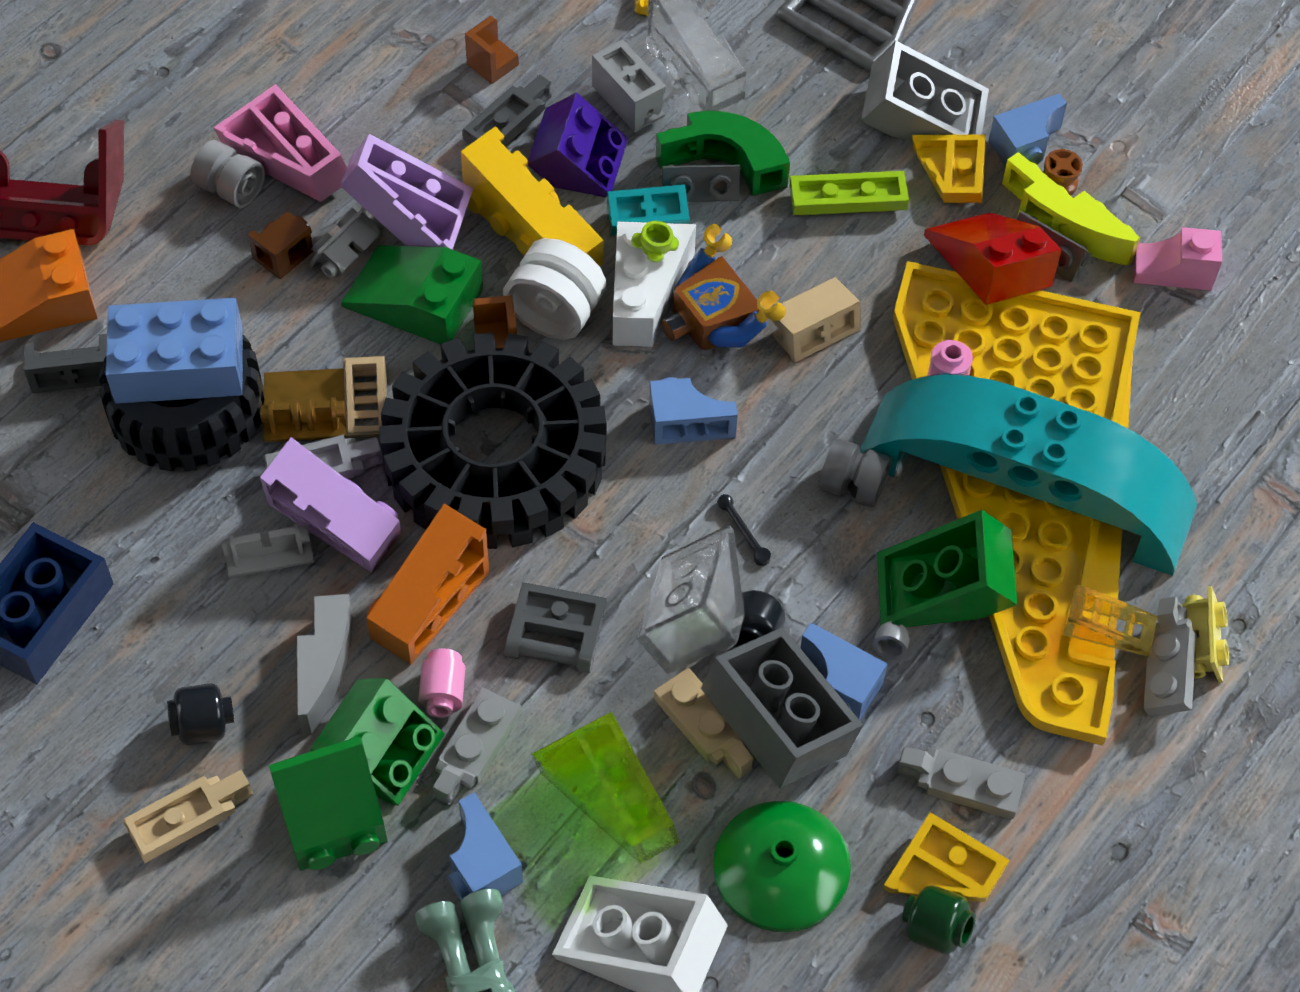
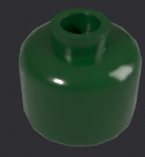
[902,885,976,954]

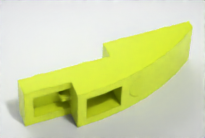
[1002,152,1140,266]

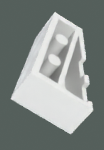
[613,222,696,347]

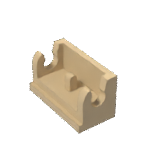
[772,277,861,363]

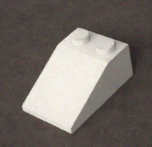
[552,876,728,992]

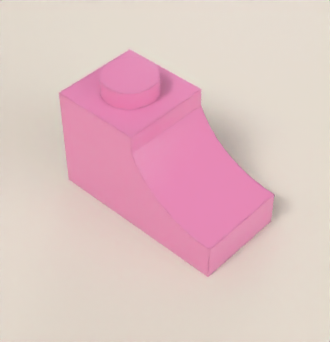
[1133,227,1222,291]

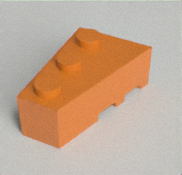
[366,503,490,665]

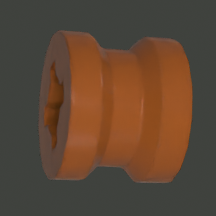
[1043,149,1083,195]

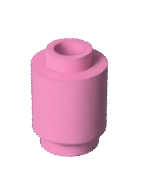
[927,340,973,376]
[418,648,466,718]

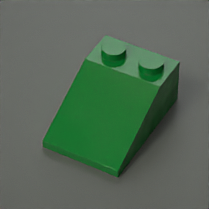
[341,245,483,344]
[877,510,1017,627]
[268,736,388,871]

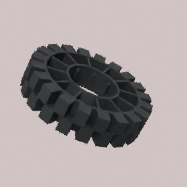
[379,333,607,549]

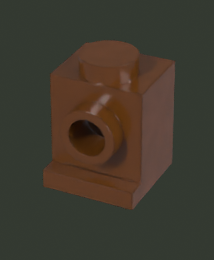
[248,211,313,279]

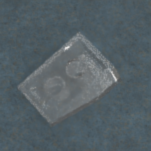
[636,525,744,674]

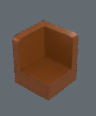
[465,16,519,84]
[472,295,517,348]

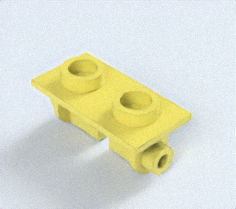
[1182,586,1229,683]

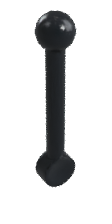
[717,494,771,566]

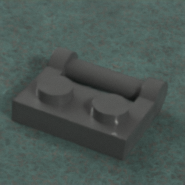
[504,582,607,673]

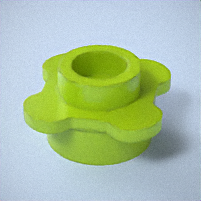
[631,221,679,263]

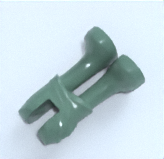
[415,889,516,992]

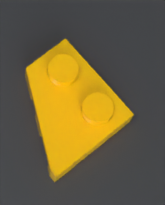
[912,134,986,203]
[884,812,1010,903]

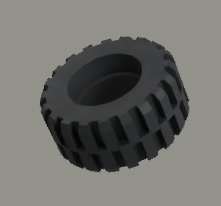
[99,335,265,472]

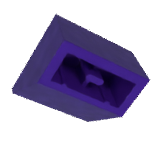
[527,92,628,197]

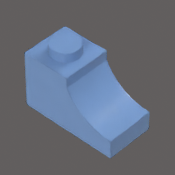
[988,93,1067,166]
[649,377,738,445]
[800,623,888,720]
[448,792,523,900]

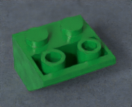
[310,678,445,805]

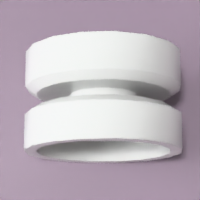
[503,238,606,340]

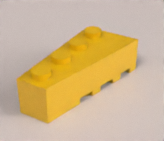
[460,126,604,267]

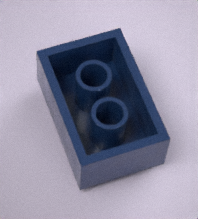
[0,522,114,685]

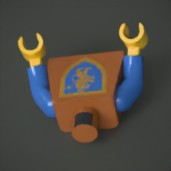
[662,224,786,350]

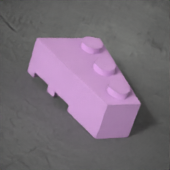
[340,134,473,249]
[260,437,401,573]

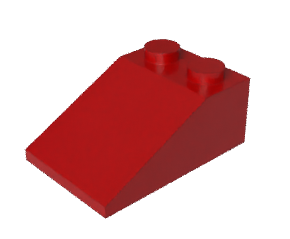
[924,212,1062,305]

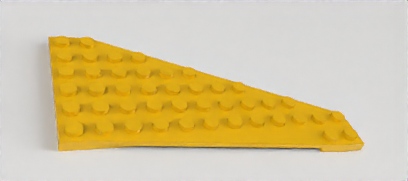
[893,261,1141,746]

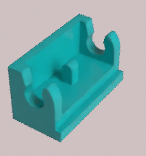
[606,184,690,237]

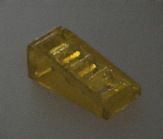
[1063,585,1158,657]

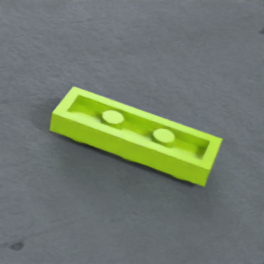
[789,171,909,215]

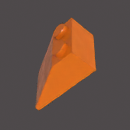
[0,229,98,342]

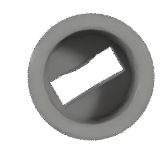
[873,621,909,659]

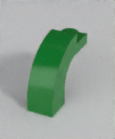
[655,111,790,196]

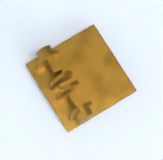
[260,368,347,442]

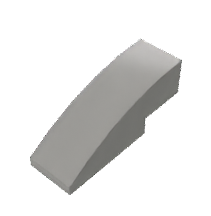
[297,594,353,735]

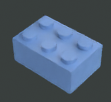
[106,298,243,404]

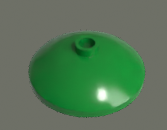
[713,801,851,932]

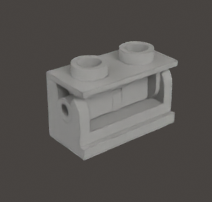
[592,39,666,133]

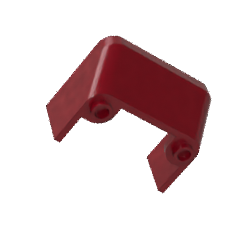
[0,120,124,245]

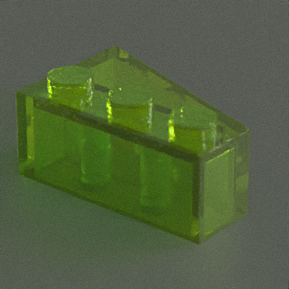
[531,711,680,864]

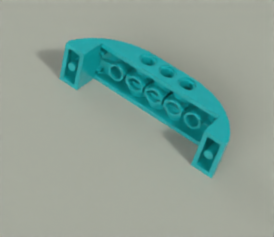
[860,374,1197,576]

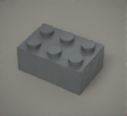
[701,627,863,789]

